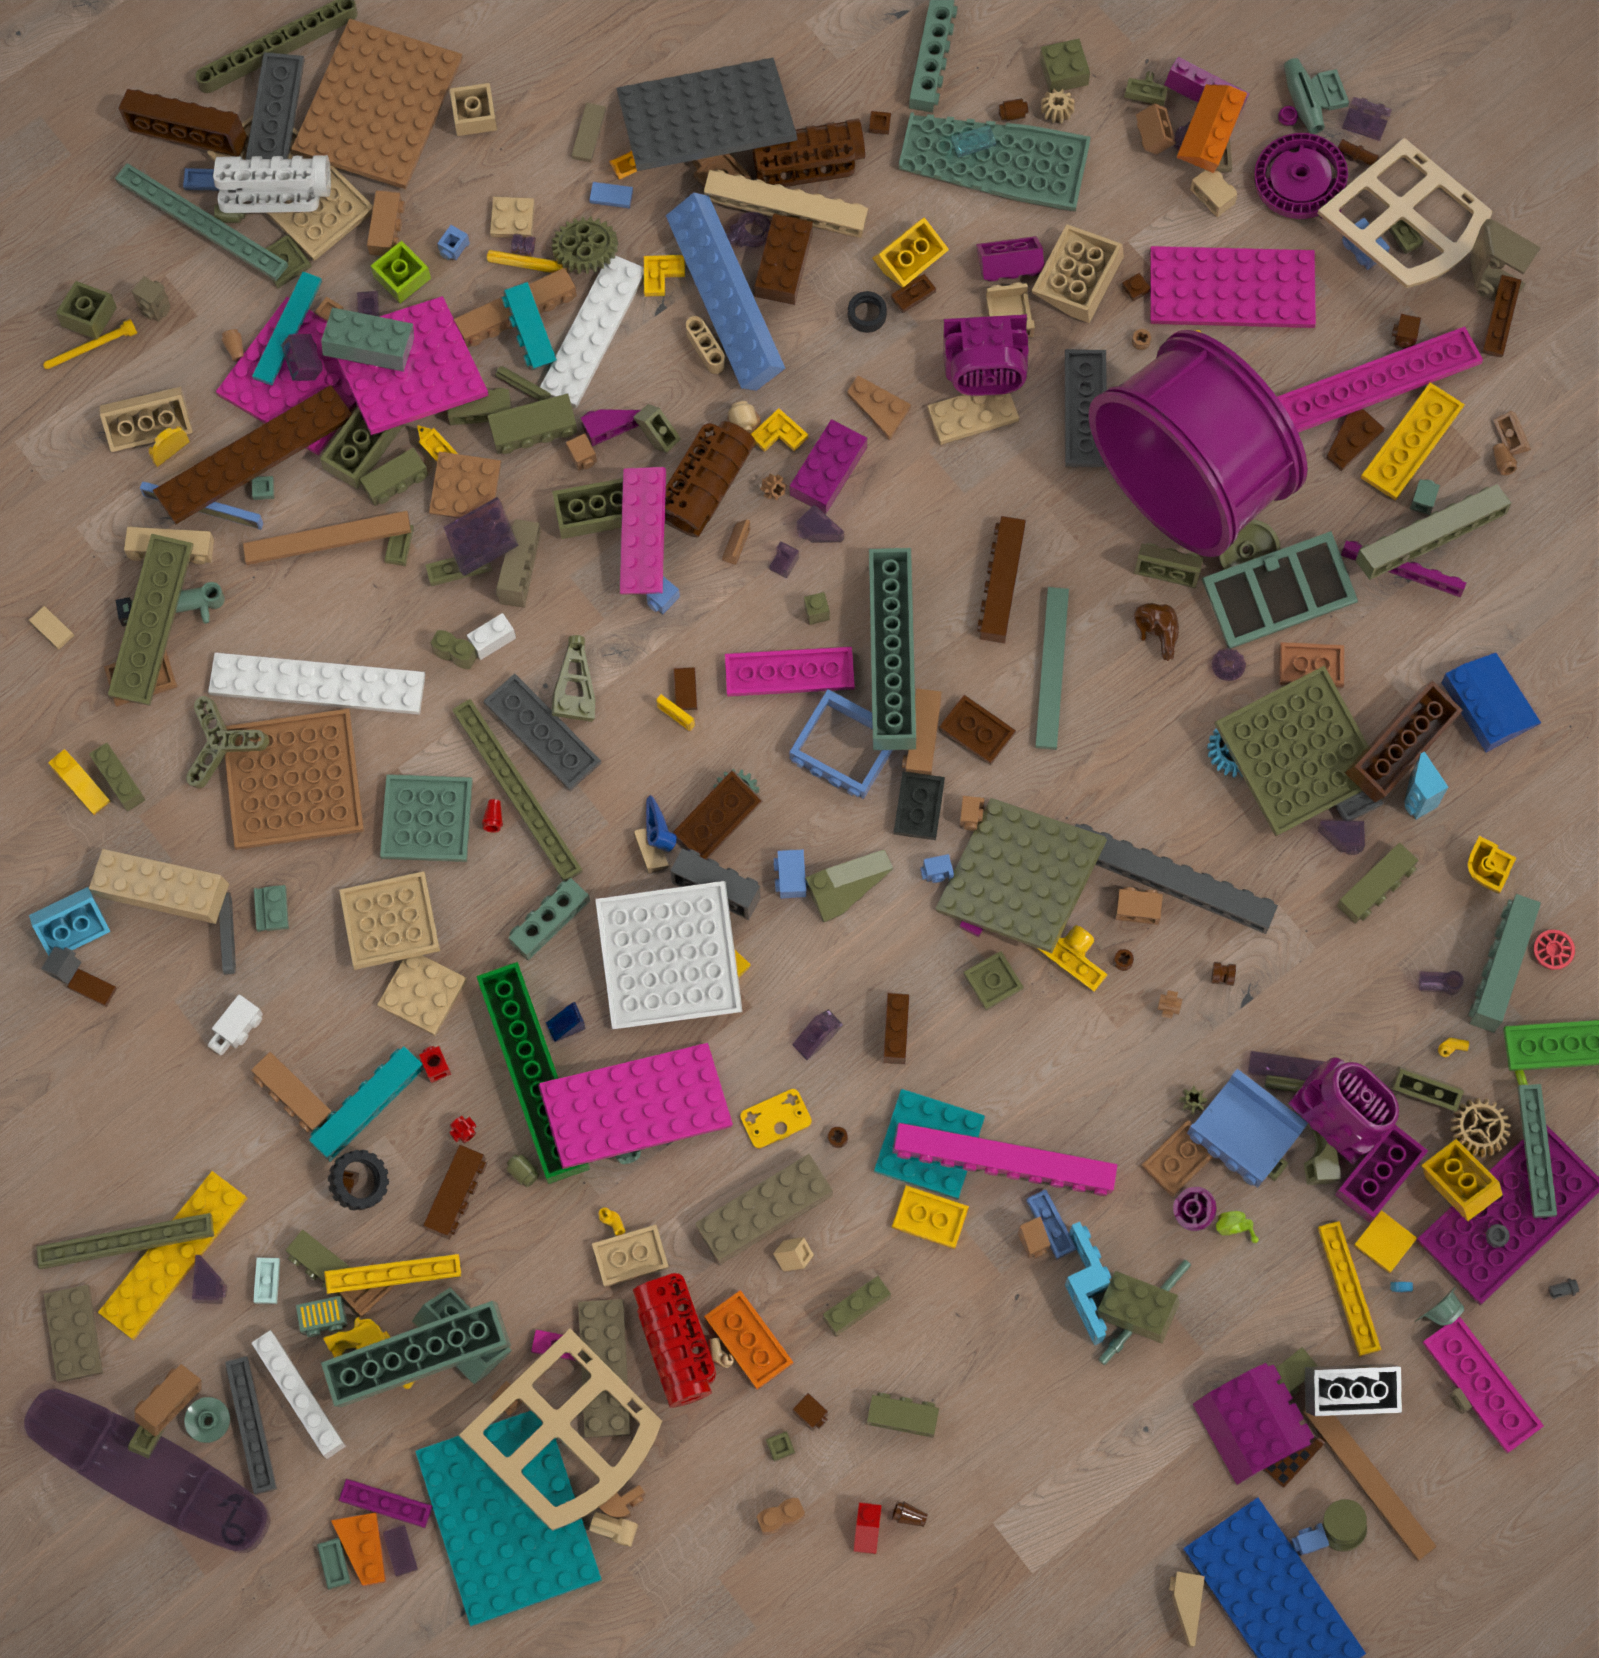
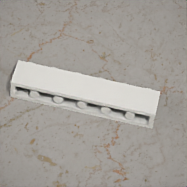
[252,1330,346,1459]

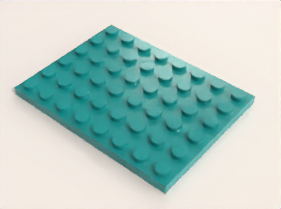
[415,1411,602,1627]

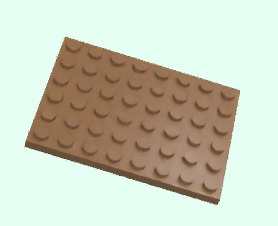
[291,19,463,189]

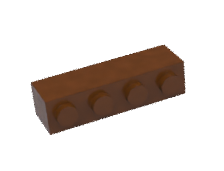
[423,1145,487,1240]

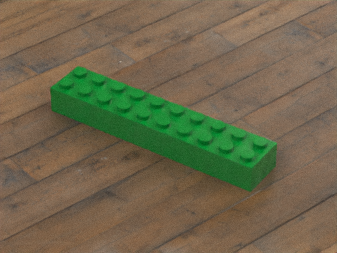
[476,962,590,1184]

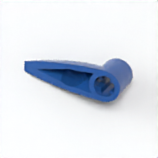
[646,795,676,852]

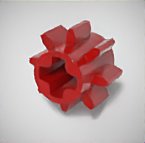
[449,1116,477,1143]

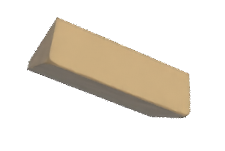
[634,828,669,874]

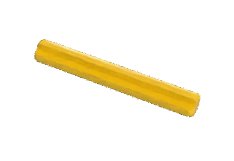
[487,250,567,273]

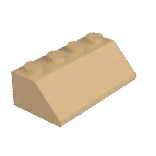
[100,387,192,452]

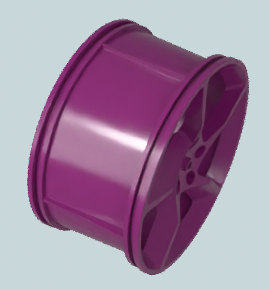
[1089,330,1308,557]

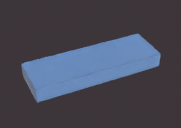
[1026,1189,1077,1259]

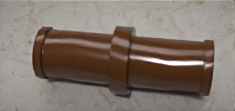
[1338,139,1379,166]

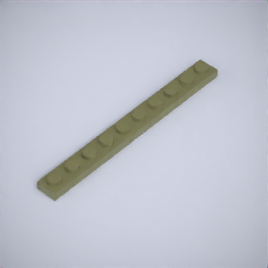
[452,699,583,882]

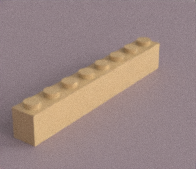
[704,170,868,238]

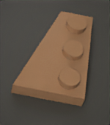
[847,375,911,440]

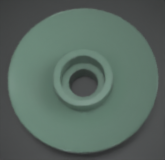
[184,1397,230,1443]

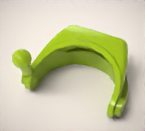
[1216,1211,1259,1243]

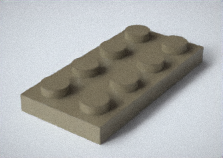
[44,1285,103,1383]

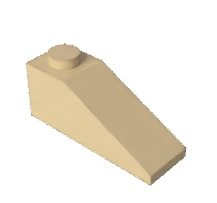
[1169,1572,1205,1648]

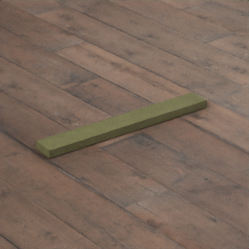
[36,1213,214,1270]

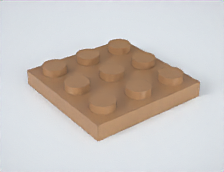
[429,452,502,523]

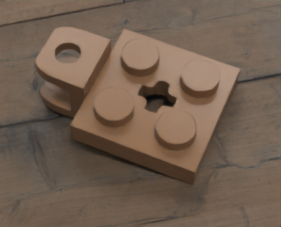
[692,154,751,188]

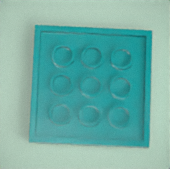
[874,1089,985,1200]

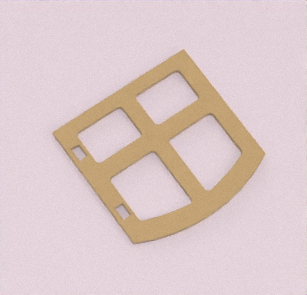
[1317,138,1493,288]
[459,1329,662,1531]

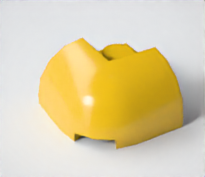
[1467,836,1516,894]

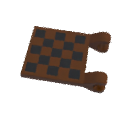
[1264,1437,1325,1488]

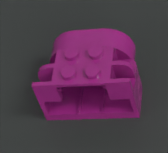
[943,314,1029,396]
[1288,1057,1399,1165]

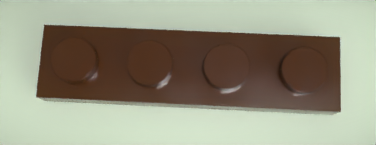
[1482,275,1522,358]

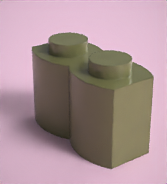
[431,630,477,669]

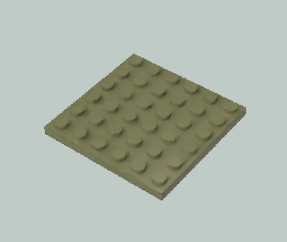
[1214,665,1368,837]
[935,798,1107,953]

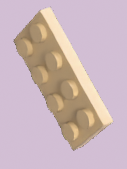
[927,393,1019,445]

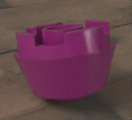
[1173,1187,1217,1231]

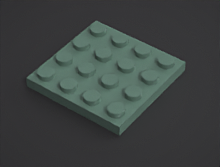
[380,775,473,862]

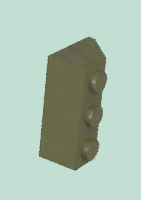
[1134,543,1203,588]

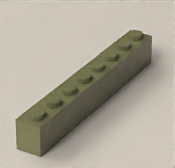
[1356,484,1511,580]

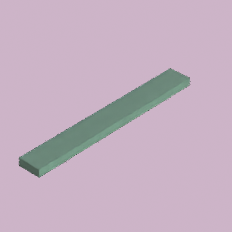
[1035,587,1069,750]

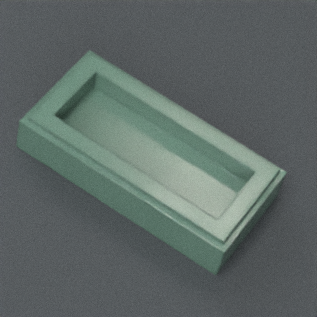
[317,1538,351,1590]

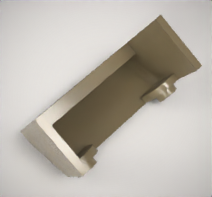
[1470,219,1541,301]

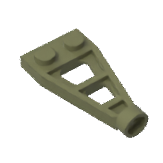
[551,635,595,722]

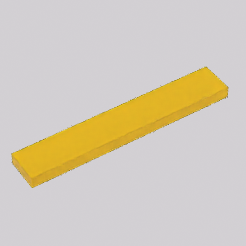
[1317,1221,1382,1357]
[324,1254,461,1294]

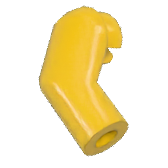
[1438,1037,1469,1058]
[598,1207,625,1236]

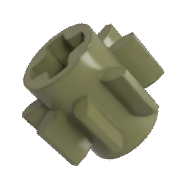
[1179,1086,1207,1115]

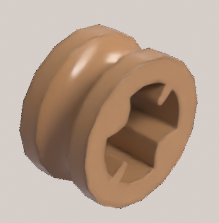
[1132,329,1151,350]

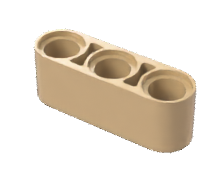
[686,316,725,374]

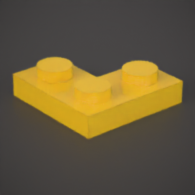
[644,255,685,297]
[751,408,809,452]

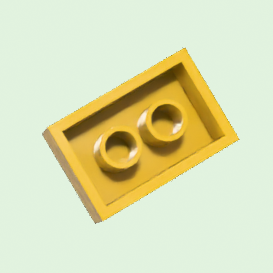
[1421,1139,1503,1221]

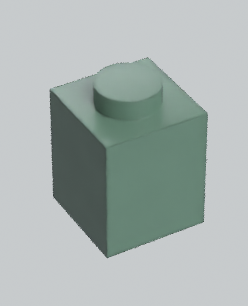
[1410,479,1440,515]

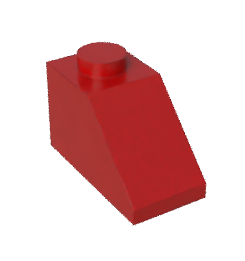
[853,1502,882,1554]

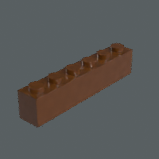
[977,516,1026,644]

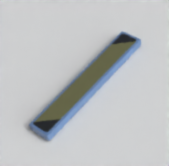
[140,482,264,530]

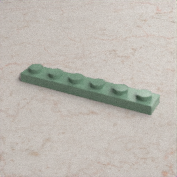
[1517,1084,1557,1218]

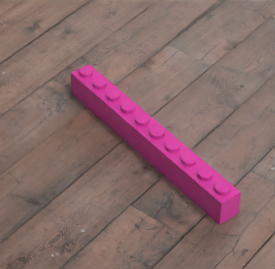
[892,1123,1118,1196]

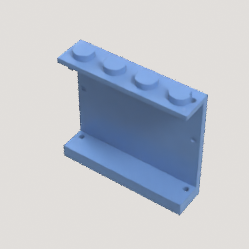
[1187,1069,1308,1188]

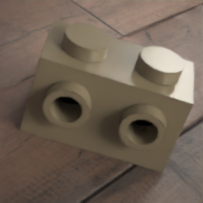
[131,276,171,322]

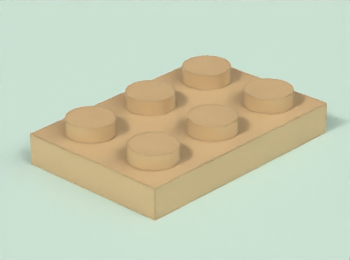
[592,1225,669,1288]

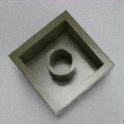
[1039,38,1090,93]
[56,281,117,340]

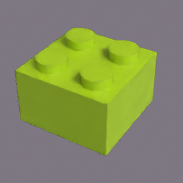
[371,240,431,304]

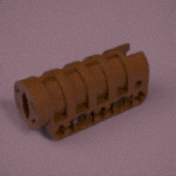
[752,118,865,187]
[665,421,756,537]

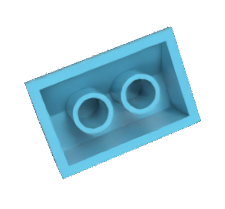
[1404,751,1448,819]
[29,887,111,956]

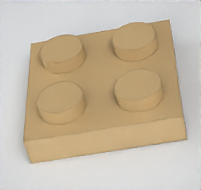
[490,197,534,239]

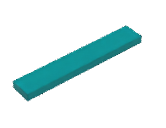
[252,272,322,386]

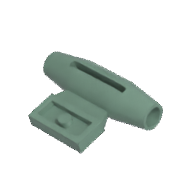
[1284,58,1349,134]

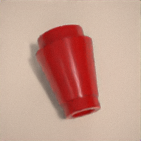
[482,799,503,833]

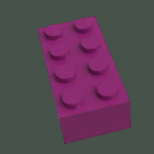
[790,419,868,514]
[1335,1125,1428,1223]

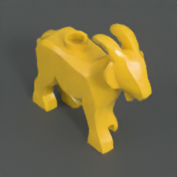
[323,1317,415,1389]

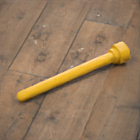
[43,318,138,369]

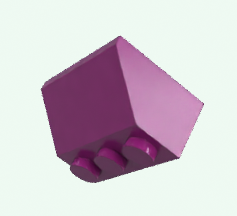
[976,236,1044,282]

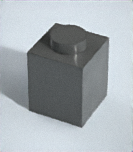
[41,947,81,984]

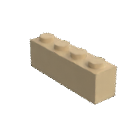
[124,527,214,565]

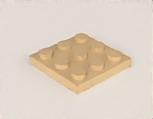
[377,955,467,1036]

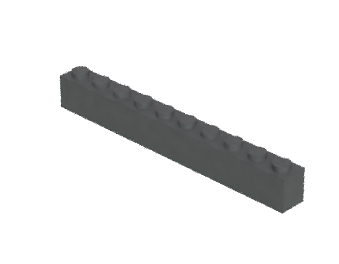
[1075,823,1278,934]

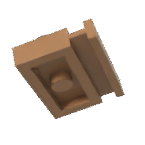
[340,1262,395,1317]

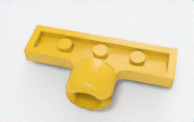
[1035,925,1108,992]

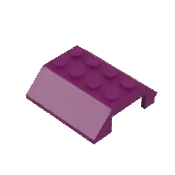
[1193,1363,1314,1485]

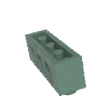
[508,878,590,961]

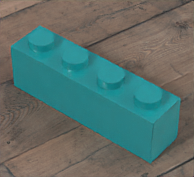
[501,282,557,371]

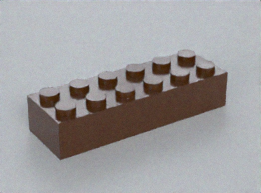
[118,89,248,157]
[1344,680,1463,802]

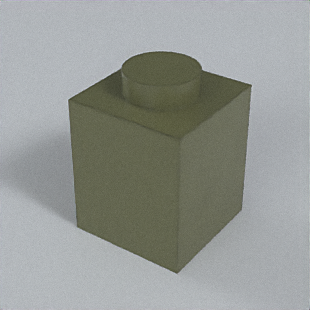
[804,592,830,625]

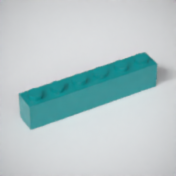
[309,1046,425,1162]

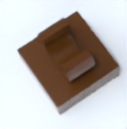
[343,1170,360,1194]

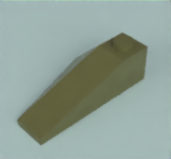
[806,849,893,923]

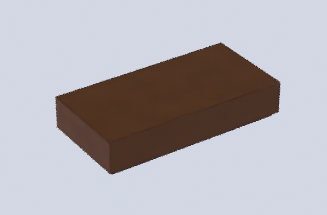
[674,667,698,711]
[67,968,117,1007]

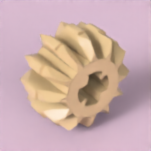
[1041,88,1075,124]

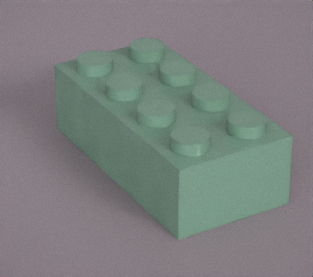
[321,307,414,372]

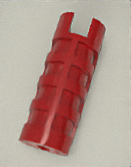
[633,1273,716,1408]

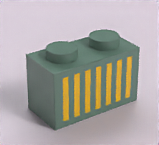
[296,1296,348,1337]

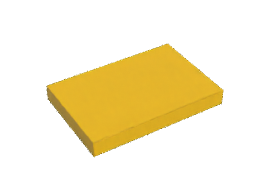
[892,1185,969,1249]

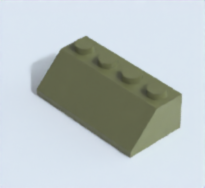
[487,393,577,454]

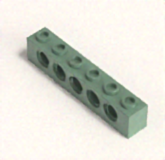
[909,0,958,113]

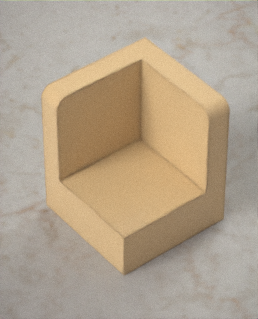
[773,1237,814,1271]

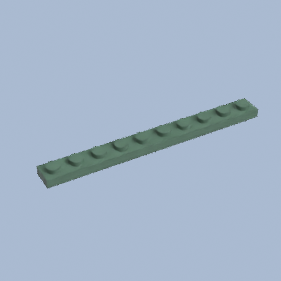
[115,163,288,281]

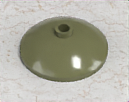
[1219,519,1281,583]

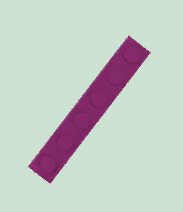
[1341,540,1467,598]

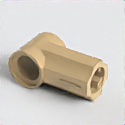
[589,1512,638,1547]

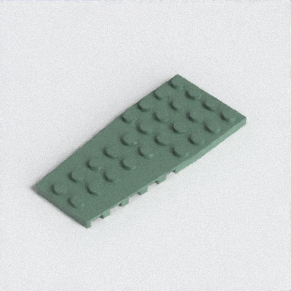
[899,112,1091,212]

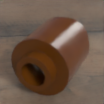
[998,98,1029,122]

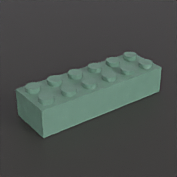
[1468,894,1541,1033]

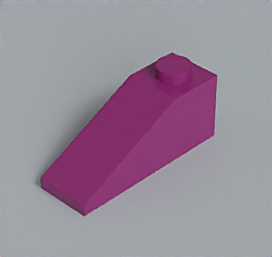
[581,409,641,447]

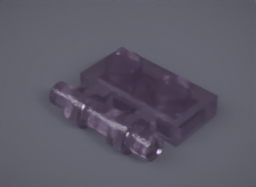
[1342,97,1392,141]

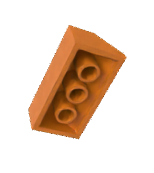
[1176,84,1247,173]

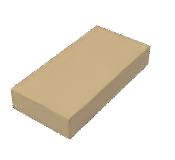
[29,606,74,650]

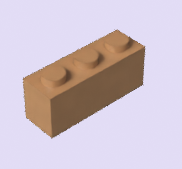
[367,191,405,256]
[134,1364,202,1437]

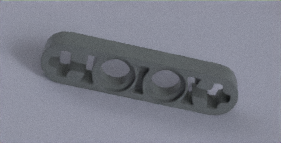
[219,892,236,975]

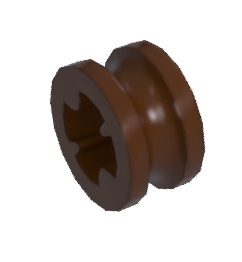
[1114,949,1134,971]
[828,1127,848,1148]

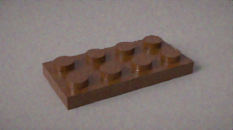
[673,770,763,860]

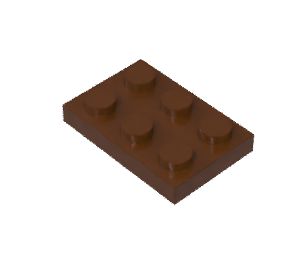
[939,695,1016,766]

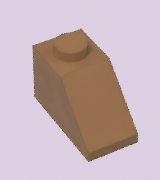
[1018,1217,1050,1259]

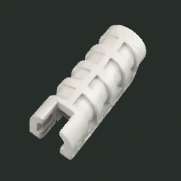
[213,155,331,213]

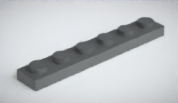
[225,1356,277,1495]

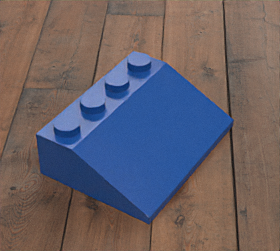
[1441,653,1541,753]

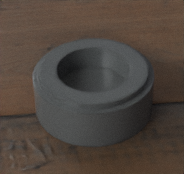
[1486,1224,1509,1248]

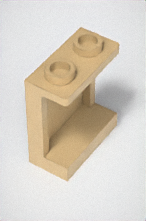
[986,283,1035,337]

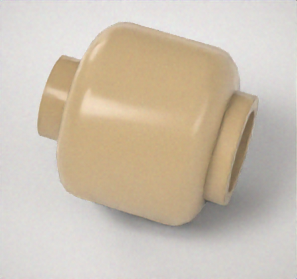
[728,401,757,432]

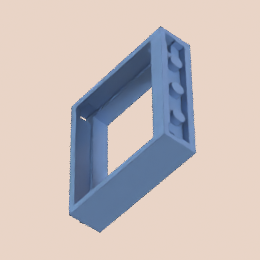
[789,689,893,799]

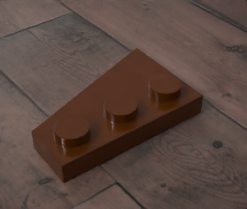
[1326,409,1385,472]

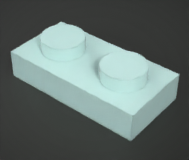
[253,1258,280,1304]

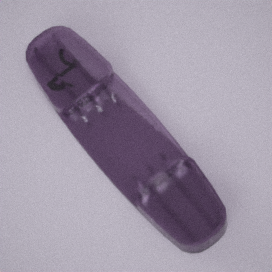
[24,1389,271,1554]

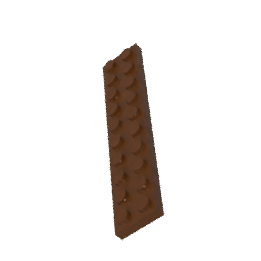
[153,385,352,525]

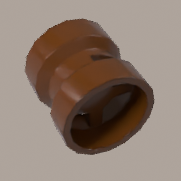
[1211,962,1236,986]

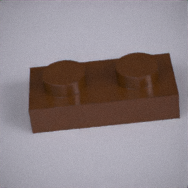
[891,273,936,313]

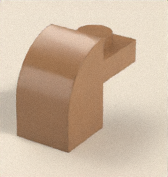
[599,1485,645,1519]

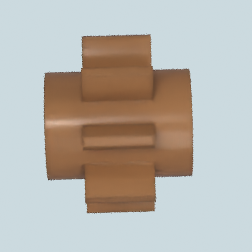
[760,473,787,501]
[1157,990,1183,1019]

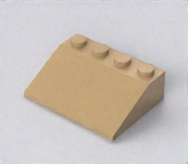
[1032,224,1124,323]

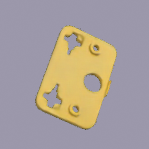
[740,1089,812,1149]

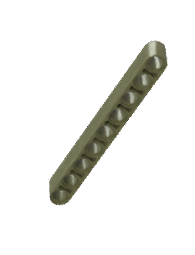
[195,0,358,93]

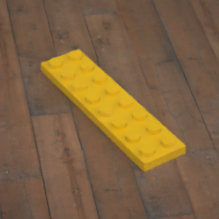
[98,1171,248,1340]

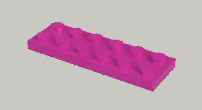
[620,467,666,595]
[725,647,855,697]
[1422,1316,1544,1454]

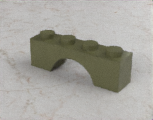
[1295,1111,1341,1185]

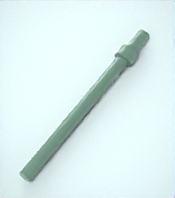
[1098,1259,1191,1365]

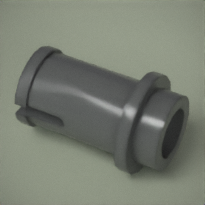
[1548,1278,1579,1300]

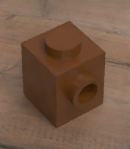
[1391,314,1421,349]

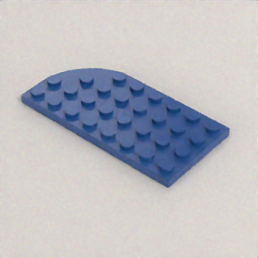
[1183,1497,1366,1658]

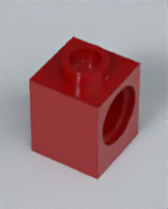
[419,1046,451,1083]

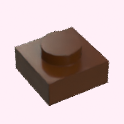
[869,111,891,135]
[1122,273,1151,301]

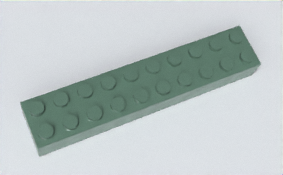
[869,548,916,750]

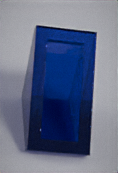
[546,1002,586,1042]

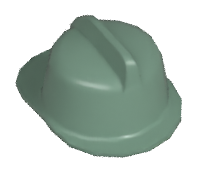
[1414,1287,1464,1326]

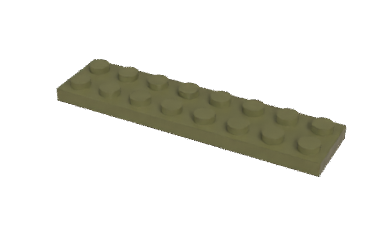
[108,534,194,706]

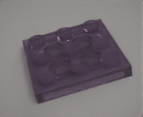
[443,497,519,576]

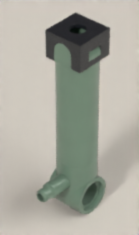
[115,582,225,627]

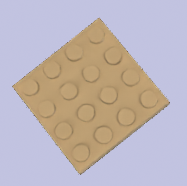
[339,871,440,970]

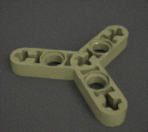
[186,696,269,788]

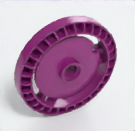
[1254,133,1348,219]

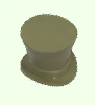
[1322,1499,1367,1552]

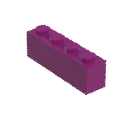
[1164,57,1250,115]

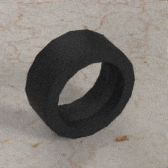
[848,291,887,333]

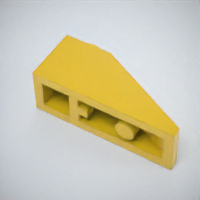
[48,749,110,815]

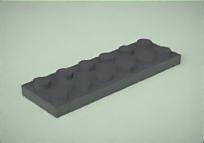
[246,52,305,160]
[1064,349,1107,467]
[484,674,601,791]

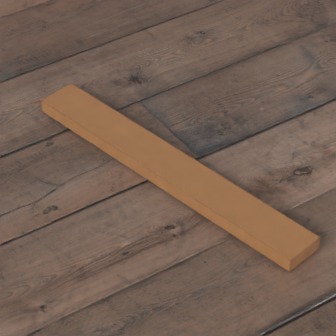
[243,511,412,565]
[1303,1410,1437,1561]

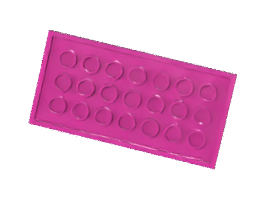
[1150,246,1316,328]
[539,1043,733,1169]

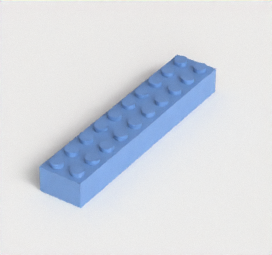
[666,192,785,391]

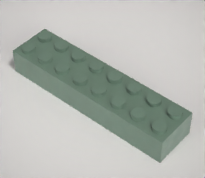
[321,1301,511,1408]

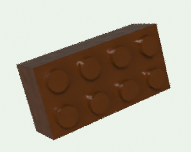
[755,214,813,305]

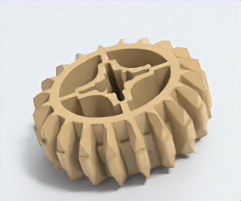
[1450,1098,1511,1158]

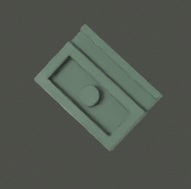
[254,885,289,932]

